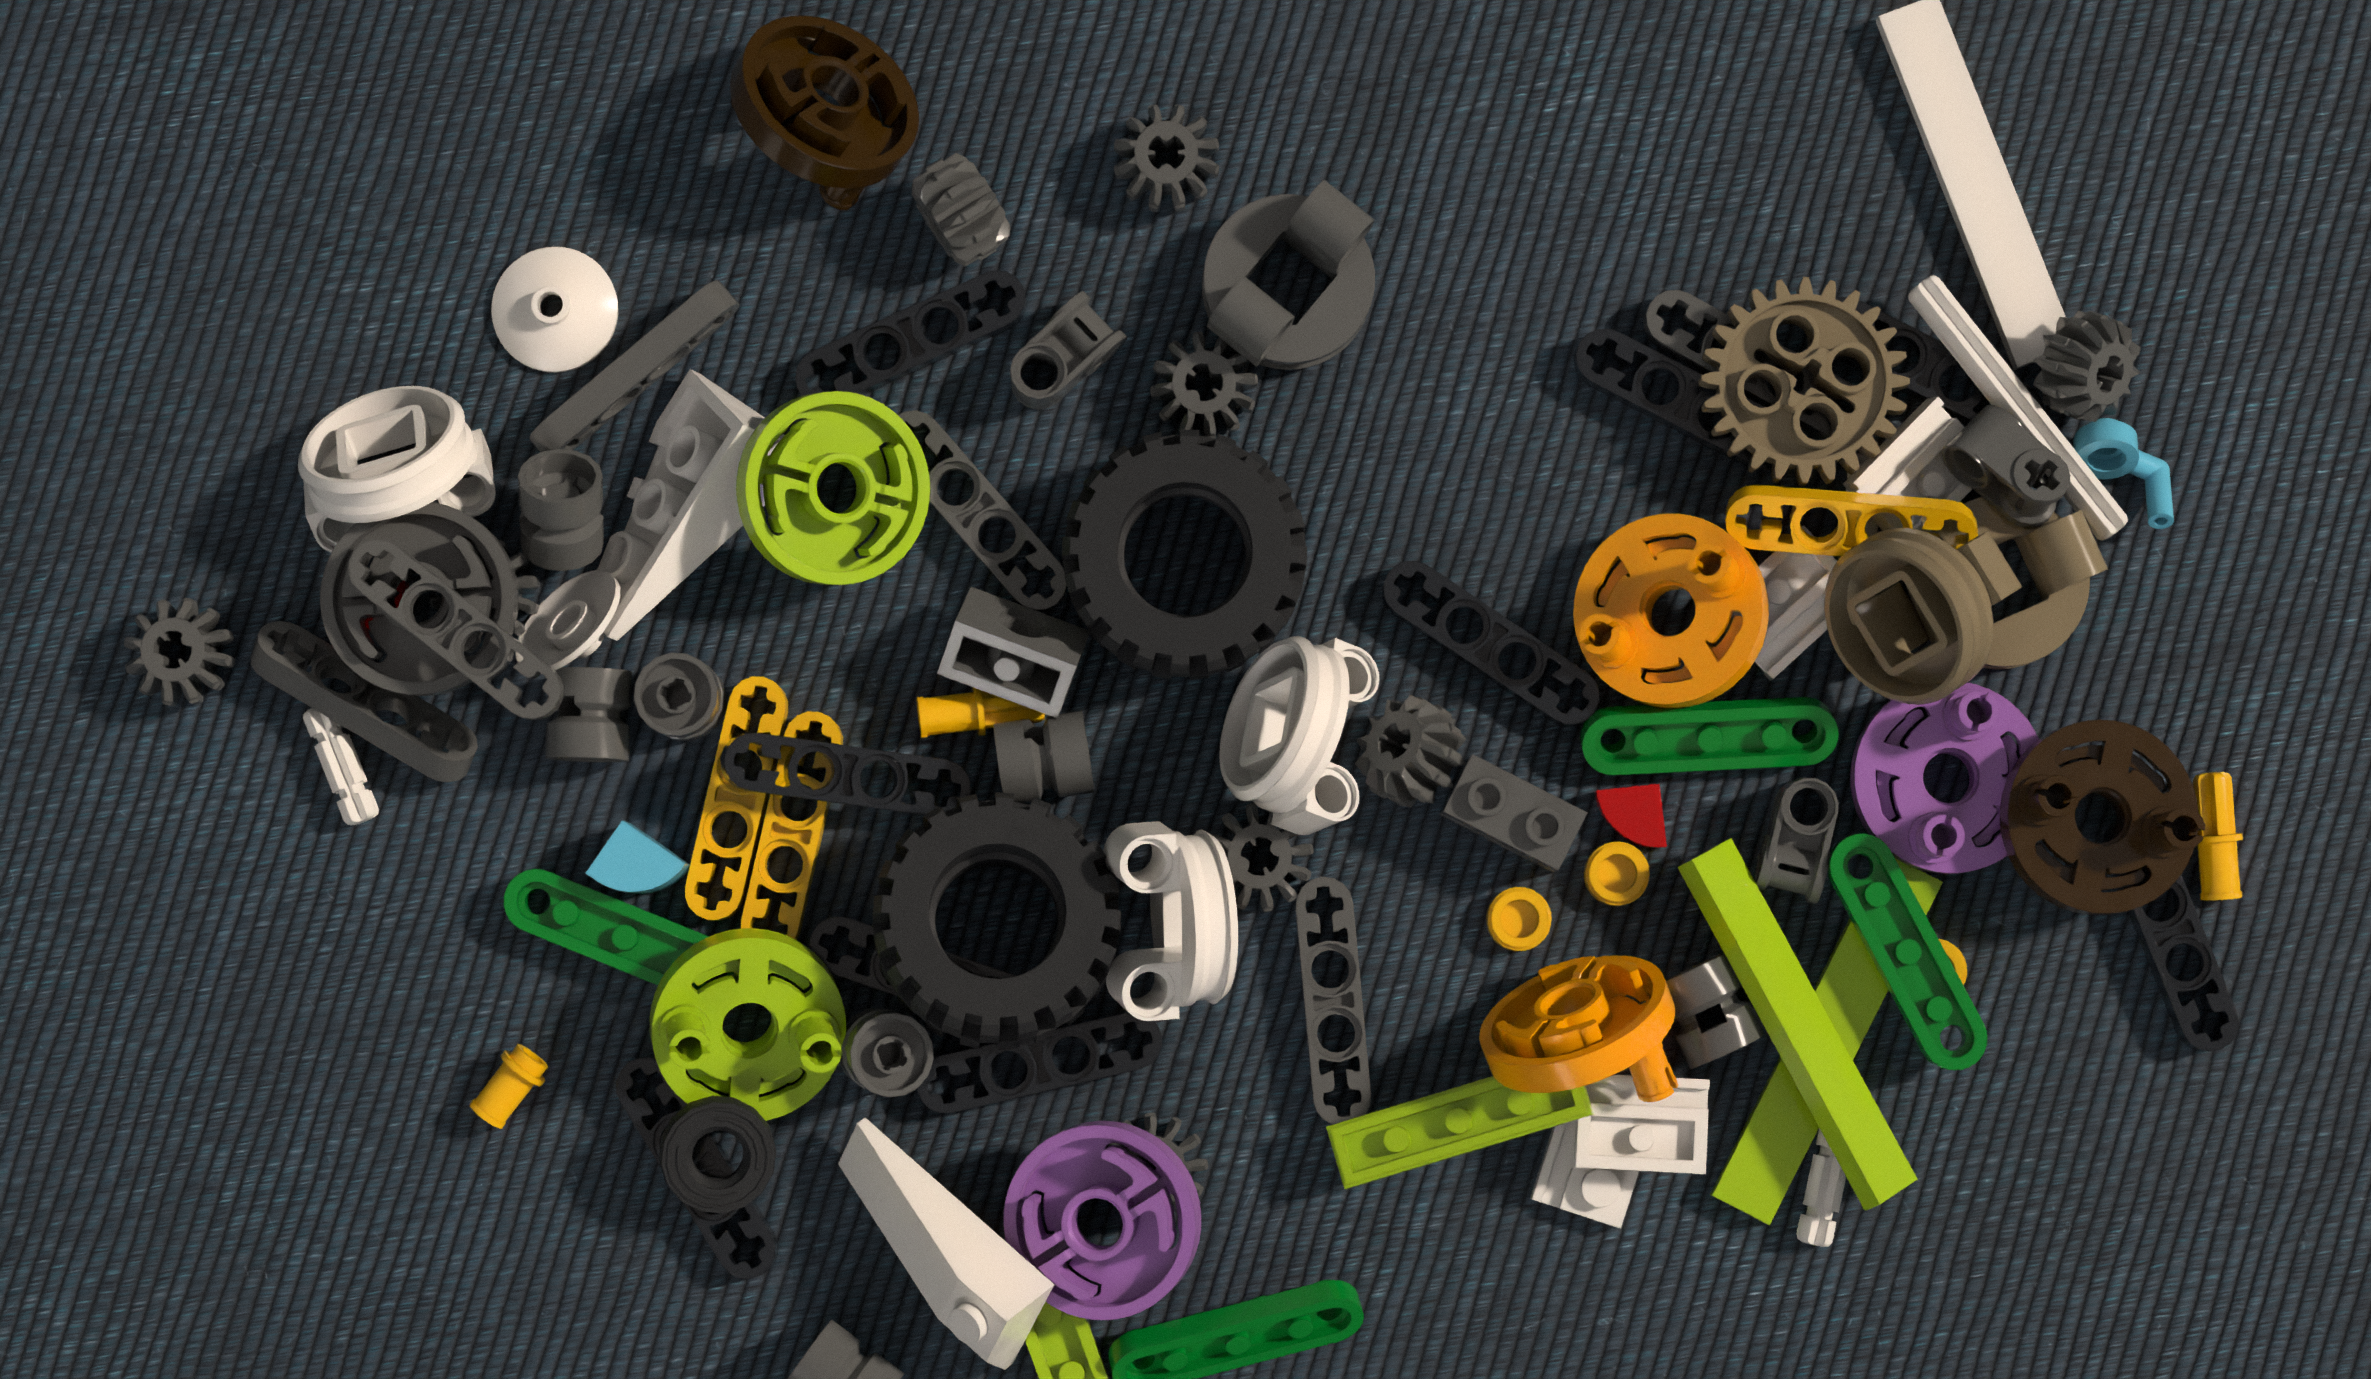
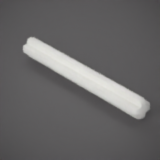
[1908,275,2128,541]

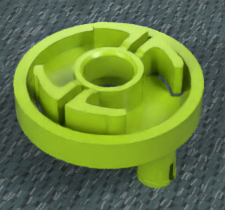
[736,391,930,585]
[650,928,846,1121]

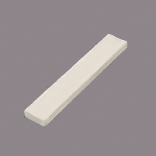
[1876,0,2065,370]

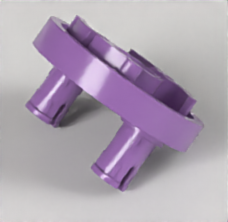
[1850,682,2039,874]
[1004,1121,1201,1320]

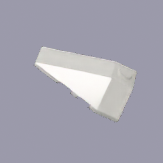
[597,369,785,641]
[838,1118,1055,1370]

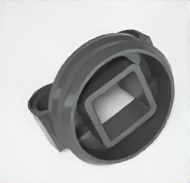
[1202,180,1375,370]

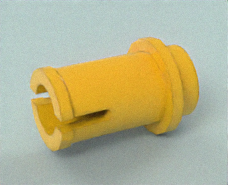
[470,1044,548,1129]

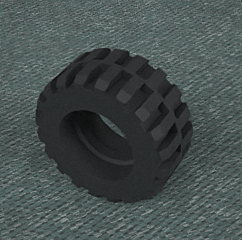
[1062,429,1307,680]
[873,792,1121,1050]

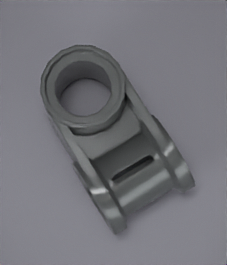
[1010,291,1128,410]
[1942,405,2071,528]
[1753,778,1839,904]

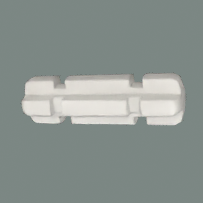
[303,708,379,825]
[1796,1128,1846,1247]

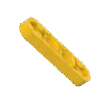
[1725,485,1978,557]
[685,676,788,921]
[741,711,843,940]

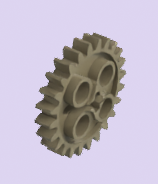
[1698,277,1910,487]

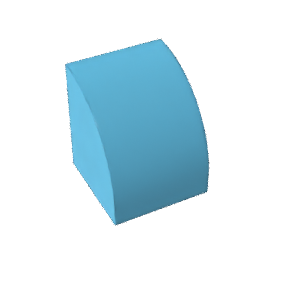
[586,820,690,894]

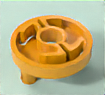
[1573,514,1769,708]
[1479,955,1678,1102]

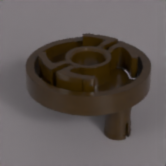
[730,15,919,210]
[2000,720,2205,915]

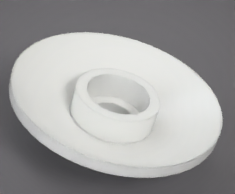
[491,247,618,373]
[515,570,621,674]

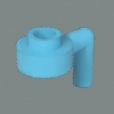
[2073,418,2174,529]

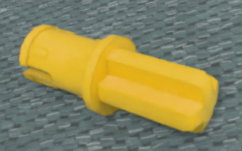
[916,687,1045,738]
[2193,772,2243,901]

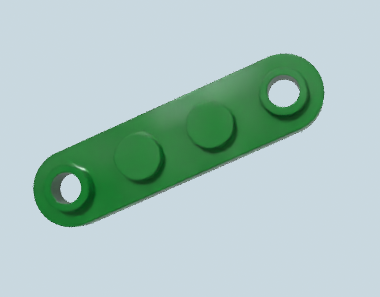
[1580,697,1839,775]
[1827,834,1987,1070]
[504,869,734,990]
[1108,1280,1364,1379]

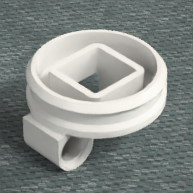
[298,386,495,553]
[1220,636,1379,835]
[1104,821,1238,1021]

